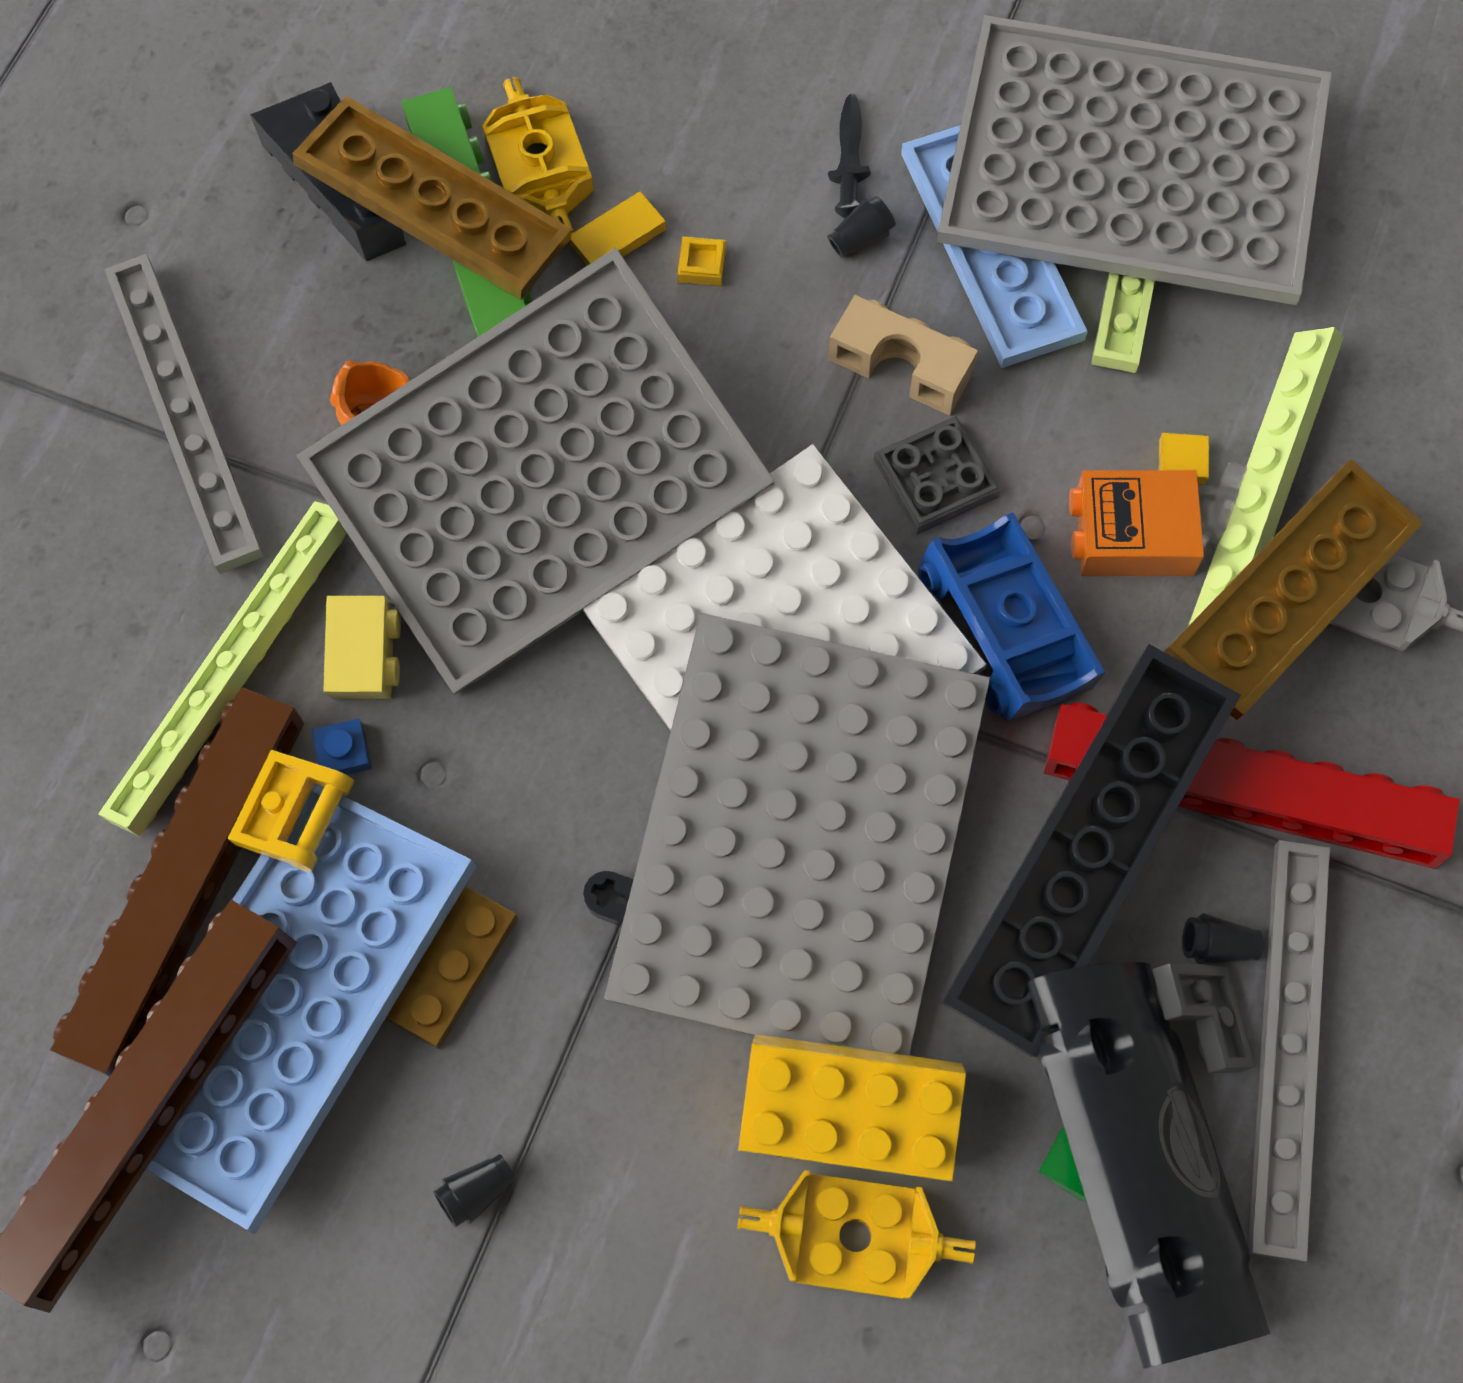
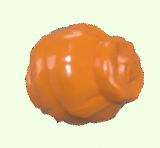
[330,360,411,426]

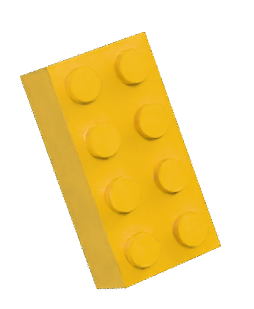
[738,1034,966,1181]

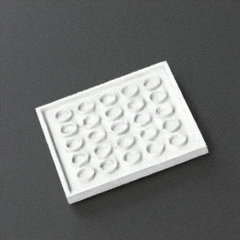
[583,444,986,731]

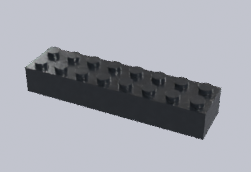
[941,644,1241,1057]

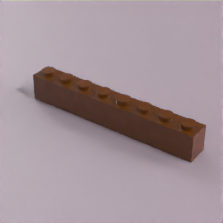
[50,687,305,1077]
[0,899,297,1313]

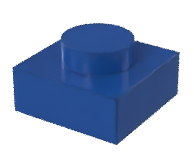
[312,718,372,775]

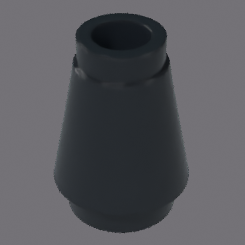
[827,196,896,258]
[1182,913,1264,964]
[433,1154,516,1228]

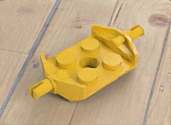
[482,77,594,234]
[737,1170,976,1300]

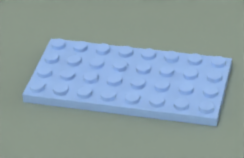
[146,784,477,1234]

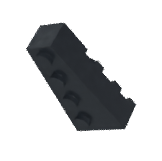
[250,82,407,261]

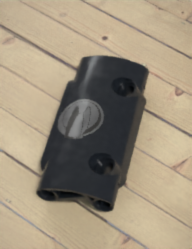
[1027,962,1271,1369]

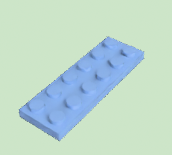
[901,125,1088,368]

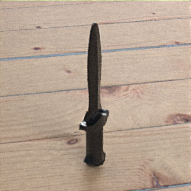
[828,93,871,218]

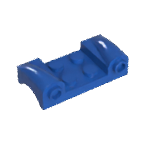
[918,512,1105,722]

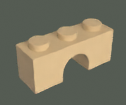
[829,295,978,416]

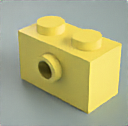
[323,596,401,699]

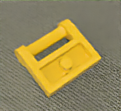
[228,750,354,872]

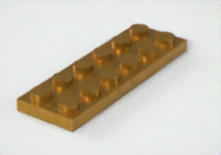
[293,96,572,300]
[1164,458,1423,721]

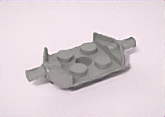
[1329,554,1463,652]

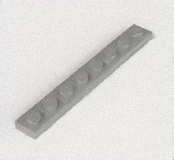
[104,254,264,574]
[1248,840,1330,1263]

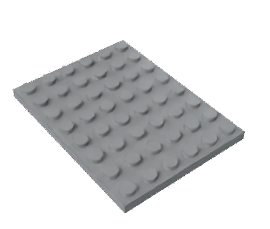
[937,15,1332,305]
[296,248,775,695]
[604,613,990,1056]

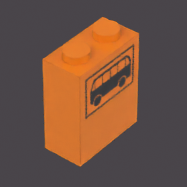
[1069,470,1204,576]

